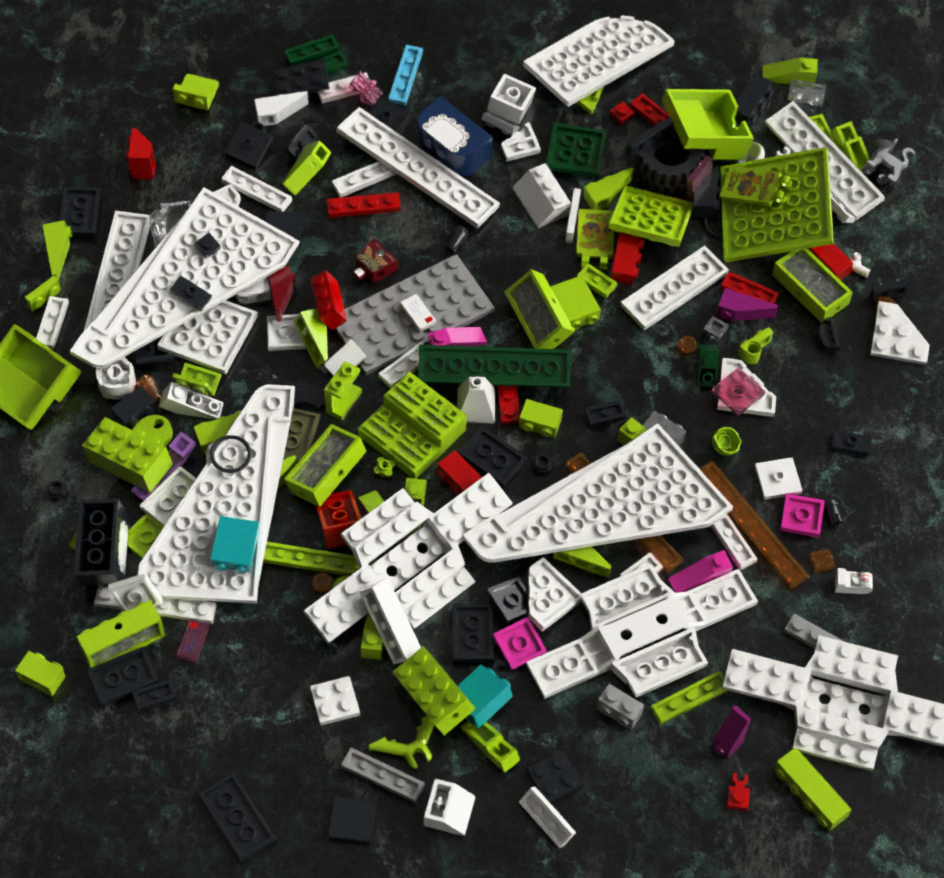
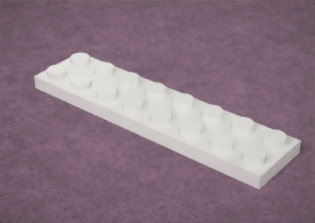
[765,101,885,220]
[84,211,152,331]

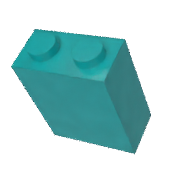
[211,516,260,574]
[458,665,513,729]

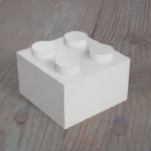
[487,74,536,125]

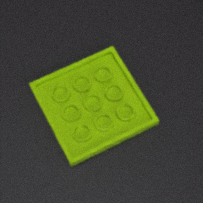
[608,186,693,247]

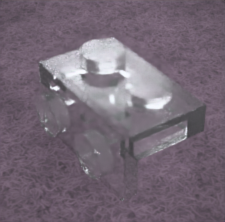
[787,79,826,107]

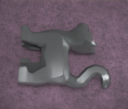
[862,139,915,186]

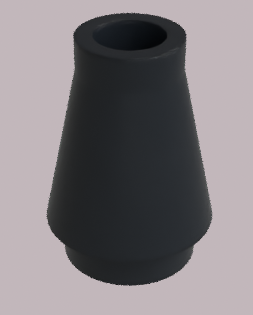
[445,225,468,253]

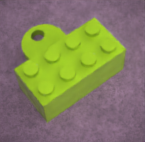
[82,415,173,493]

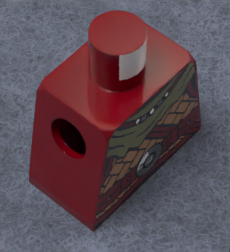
[353,238,398,282]

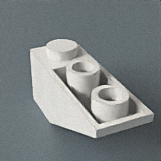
[255,91,308,126]
[159,382,223,420]

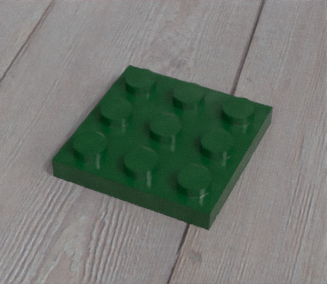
[546,123,606,178]

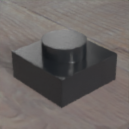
[194,232,221,259]

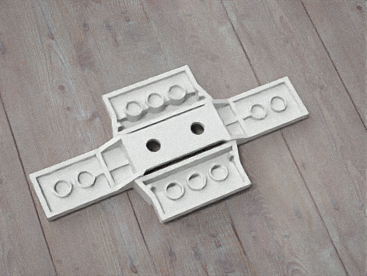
[303,473,513,643]
[526,564,758,699]
[722,635,944,771]

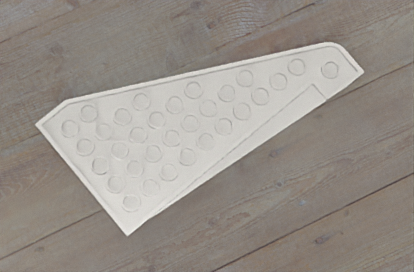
[70,187,300,368]
[138,384,295,604]
[463,423,733,563]

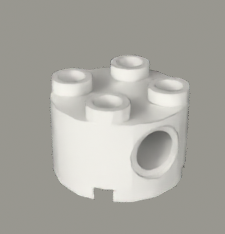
[96,357,136,400]

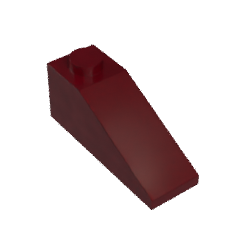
[268,266,296,322]

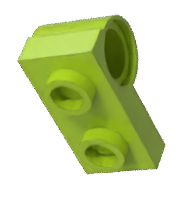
[738,327,773,364]

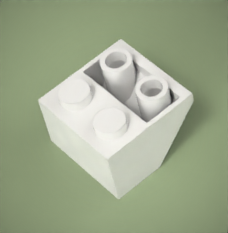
[424,779,475,836]

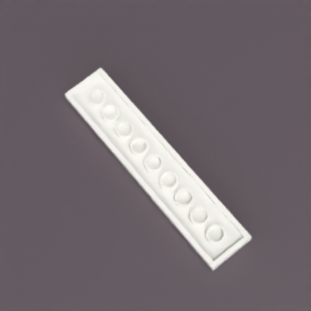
[336,107,500,228]

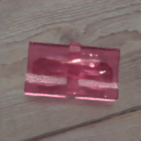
[349,71,383,106]

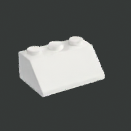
[513,163,571,228]

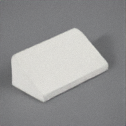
[324,340,367,375]

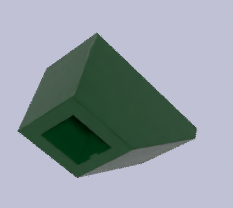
[697,344,719,387]

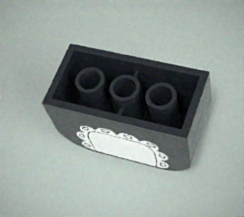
[74,498,128,586]

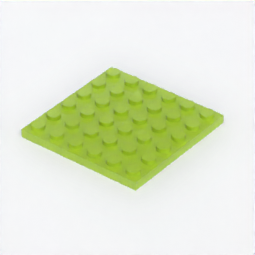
[720,147,834,263]

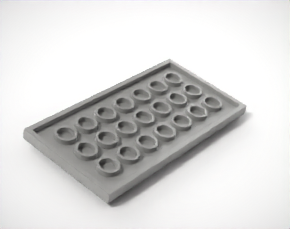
[335,254,495,376]

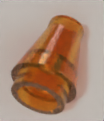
[137,375,162,403]

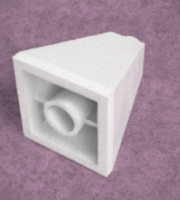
[457,377,495,424]

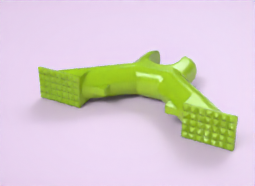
[369,715,434,768]

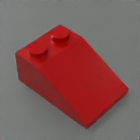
[315,490,362,549]

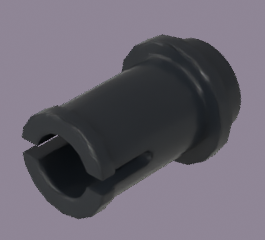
[824,500,843,526]

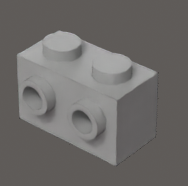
[597,684,644,730]

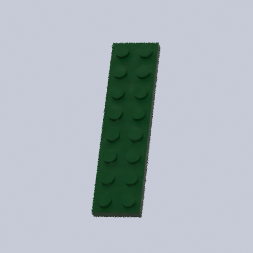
[418,345,571,388]

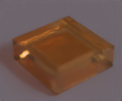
[810,549,835,573]

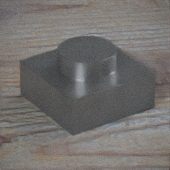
[702,316,729,342]

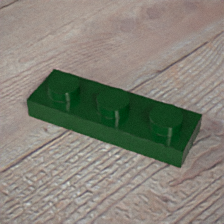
[284,34,339,66]

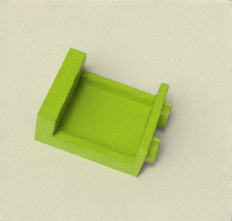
[551,275,601,330]
[324,361,362,420]

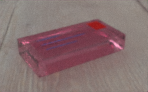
[177,619,209,662]

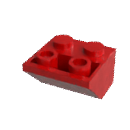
[126,128,155,180]

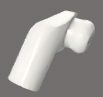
[850,252,870,278]

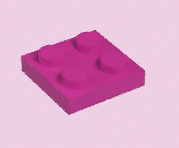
[780,493,825,538]
[492,617,547,671]

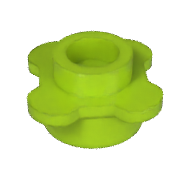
[374,457,396,477]

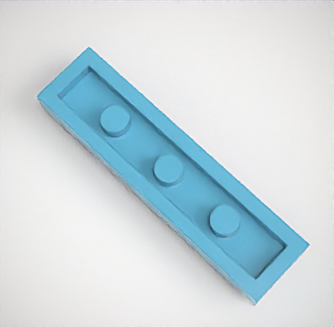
[388,45,423,106]

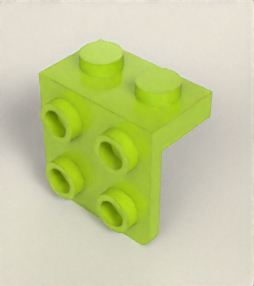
[173,74,219,110]
[172,363,222,396]

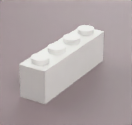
[360,578,421,664]

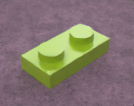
[577,264,617,298]
[25,276,61,311]

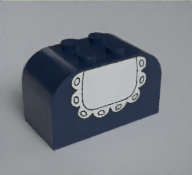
[418,96,492,177]

